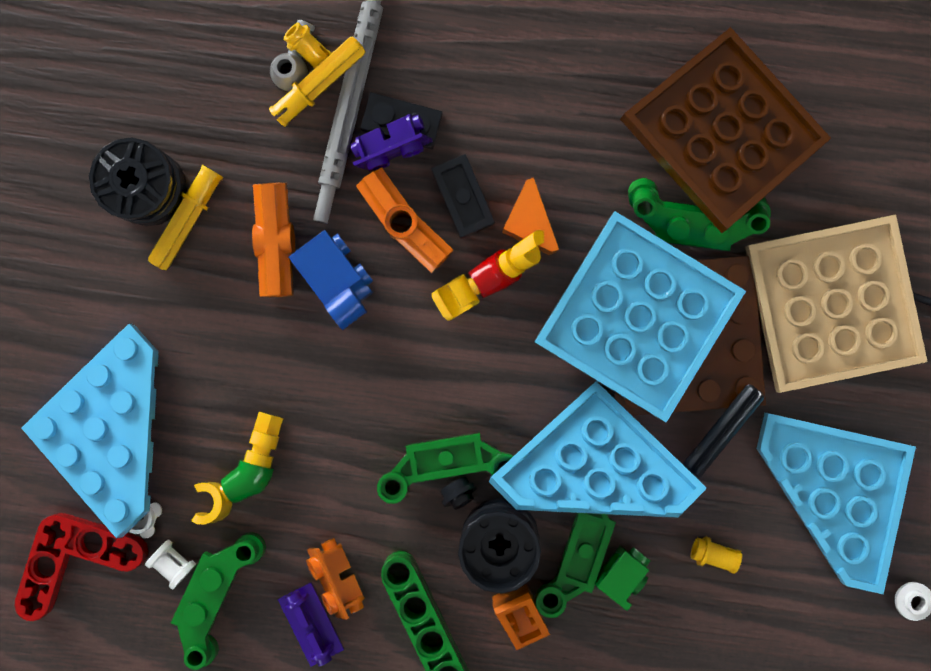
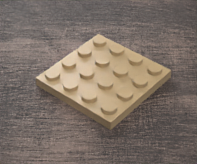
[745,215,928,393]

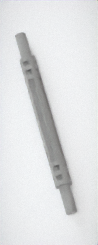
[313,0,383,224]

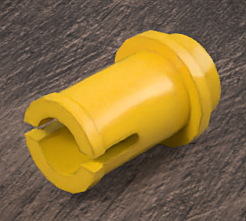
[284,23,332,69]
[690,536,742,574]

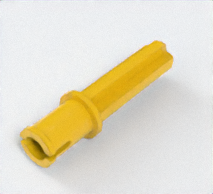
[269,36,366,127]
[148,165,223,270]

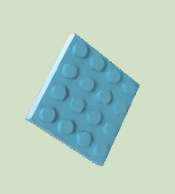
[534,211,746,422]

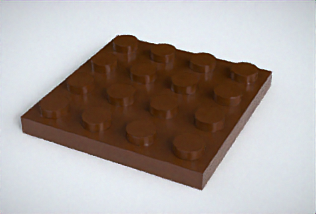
[620,27,831,233]
[613,256,766,416]

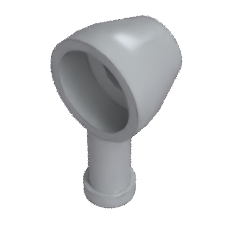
[270,20,315,92]

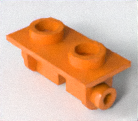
[306,538,365,620]

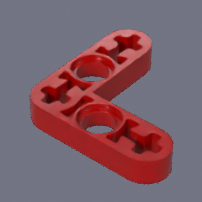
[14,513,148,621]

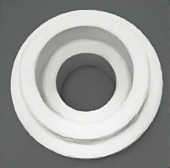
[895,582,931,621]

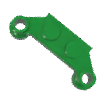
[628,178,771,251]
[377,432,514,504]
[535,513,616,618]
[171,532,266,670]

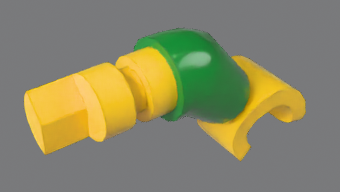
[191,412,283,525]

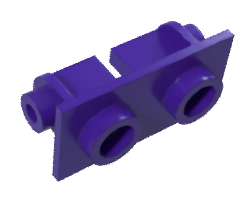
[351,114,433,172]
[278,582,344,667]

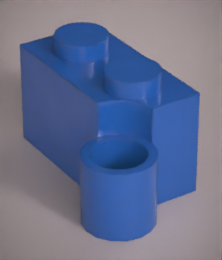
[288,230,373,330]

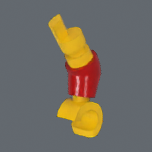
[432,230,544,321]

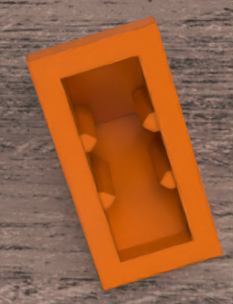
[502,178,559,255]
[492,583,550,650]

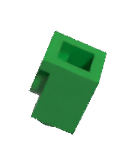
[595,545,651,611]

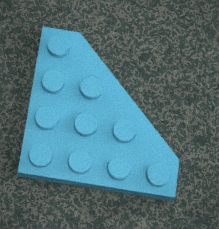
[21,324,159,538]
[489,381,707,518]
[756,412,916,594]

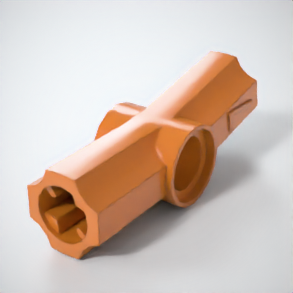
[356,167,454,274]
[252,182,296,297]

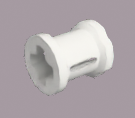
[145,539,196,590]

